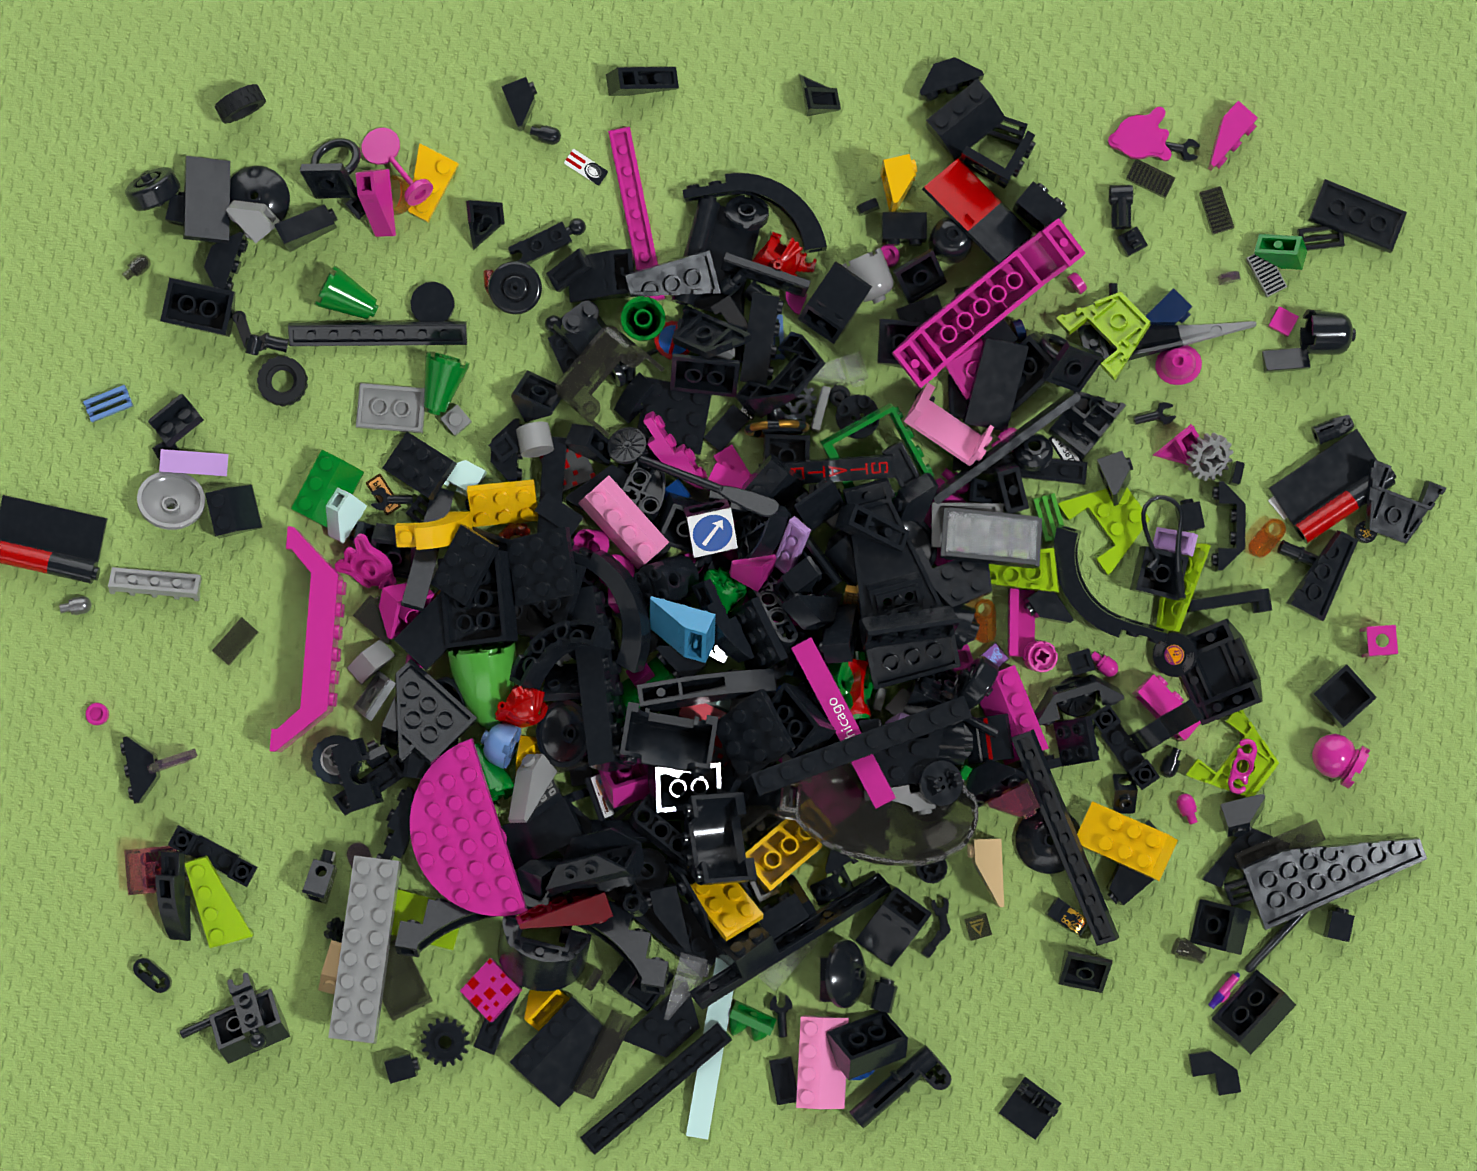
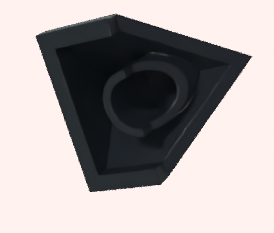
[466,200,505,250]

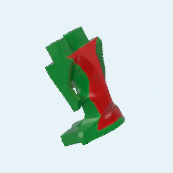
[828,651,873,733]

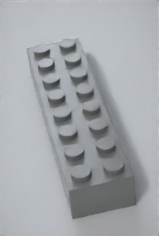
[328,856,401,1044]

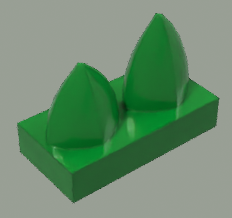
[729,1000,777,1042]

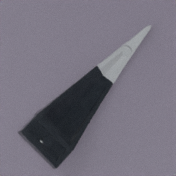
[1078,321,1256,365]

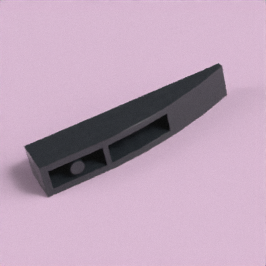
[637,669,777,712]

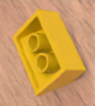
[880,154,917,212]

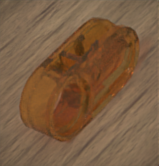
[1249,518,1286,558]
[974,599,996,643]

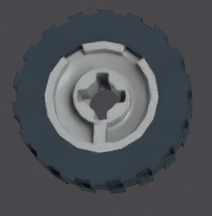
[311,735,362,785]

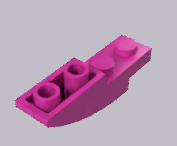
[644,411,708,489]

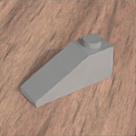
[508,754,557,823]

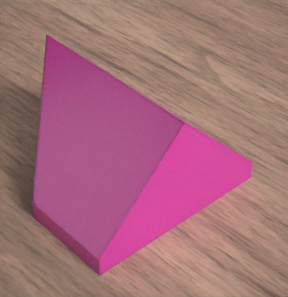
[1153,424,1200,466]
[729,554,776,592]

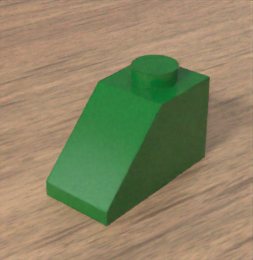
[1254,234,1307,270]

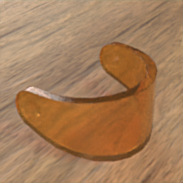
[390,175,411,215]

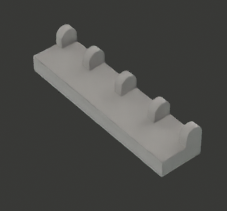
[108,567,202,601]

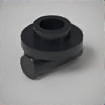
[829,384,851,407]

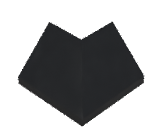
[511,370,567,422]

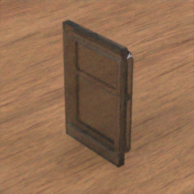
[382,939,433,1021]

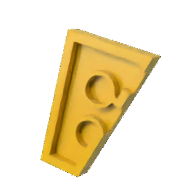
[408,143,459,223]

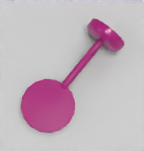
[362,127,433,206]

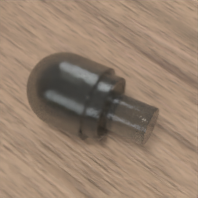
[122,254,151,281]

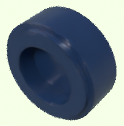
[1012,319,1027,342]

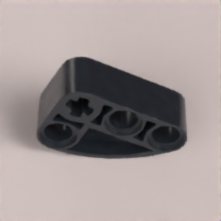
[622,449,666,522]
[734,505,788,560]

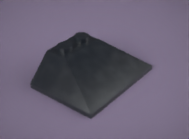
[1181,619,1263,726]

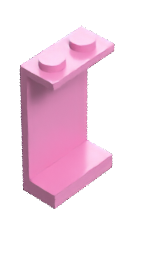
[904,383,994,466]

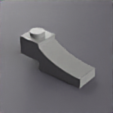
[864,784,936,815]

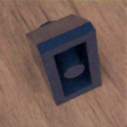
[1145,288,1193,325]

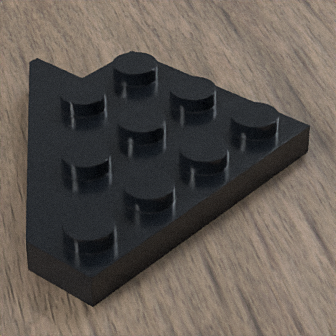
[395,659,477,765]

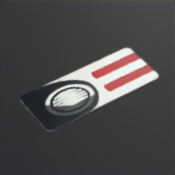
[564,149,608,186]

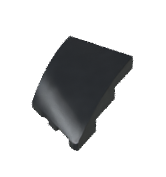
[1048,392,1126,459]

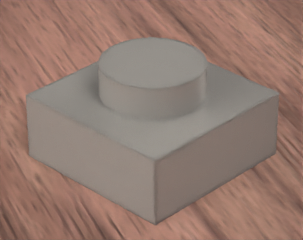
[440,405,472,436]

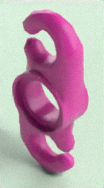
[1228,738,1257,794]

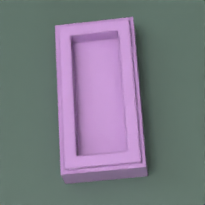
[1153,527,1198,557]

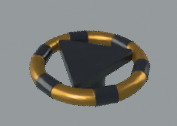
[744,412,809,438]

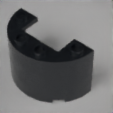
[681,792,757,885]
[498,915,592,992]

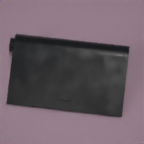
[671,195,761,315]

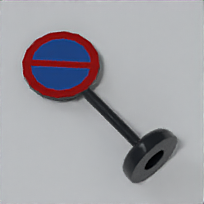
[605,321,690,387]

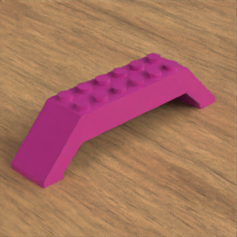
[892,218,1086,389]
[270,526,347,752]

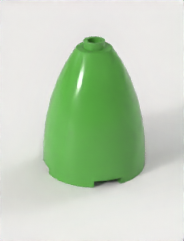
[448,641,516,731]

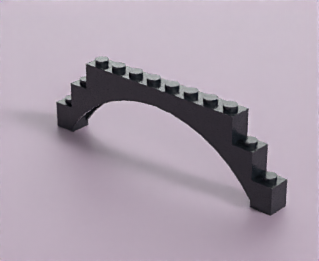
[395,890,669,995]

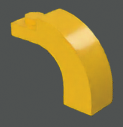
[395,511,473,550]

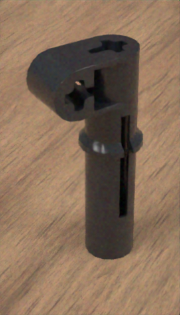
[849,1044,952,1128]

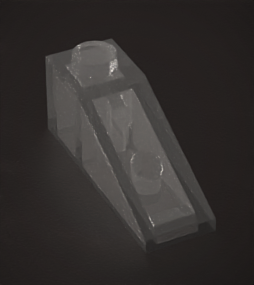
[811,351,868,388]
[758,938,819,992]
[664,952,711,1020]

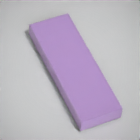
[159,449,228,476]
[774,516,811,574]

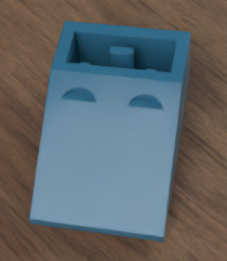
[650,596,715,663]

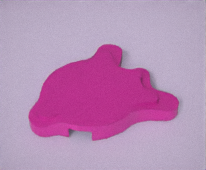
[1108,107,1172,161]
[335,534,397,589]

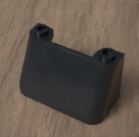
[619,702,718,777]

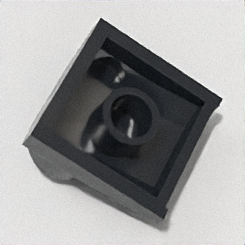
[553,301,614,361]

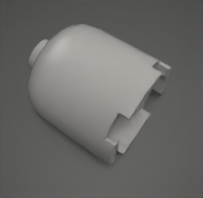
[842,248,894,304]

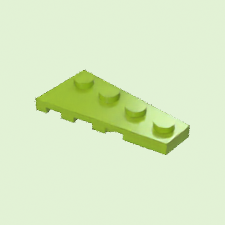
[1156,543,1211,632]
[989,548,1059,593]
[185,856,254,948]

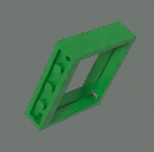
[820,403,934,503]

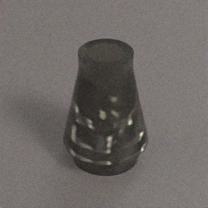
[1171,937,1207,964]

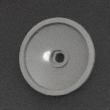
[137,472,205,530]

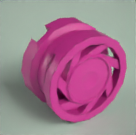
[1023,641,1058,672]

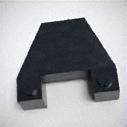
[735,332,826,418]

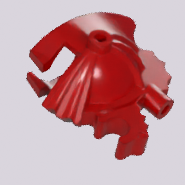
[753,232,817,277]
[495,685,548,728]

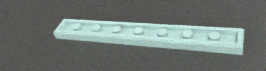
[686,957,733,1140]

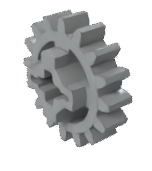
[1186,432,1234,481]

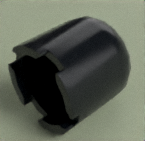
[928,217,973,264]
[1300,309,1356,355]

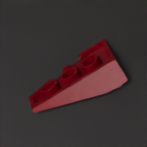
[516,887,613,929]

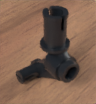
[233,311,289,355]

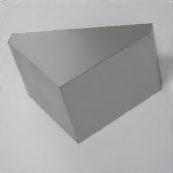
[347,639,396,685]

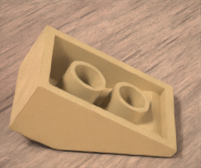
[967,838,1004,907]

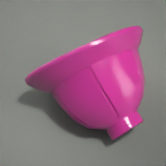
[1155,345,1202,385]

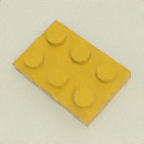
[467,479,538,527]
[690,883,763,941]

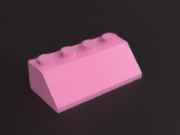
[578,476,669,569]
[796,1015,849,1109]

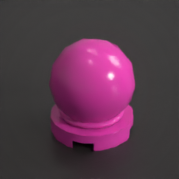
[1312,734,1370,789]

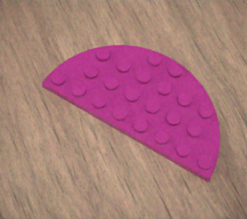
[410,738,528,916]

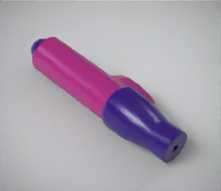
[1208,972,1240,1009]

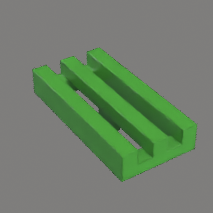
[1033,493,1064,542]

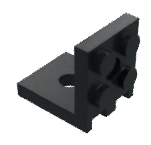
[960,131,1036,189]

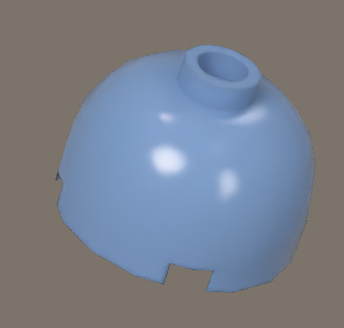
[481,723,521,769]

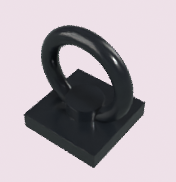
[300,138,361,199]
[1040,333,1104,393]

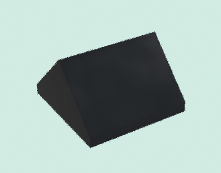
[892,248,947,304]
[1059,950,1112,993]

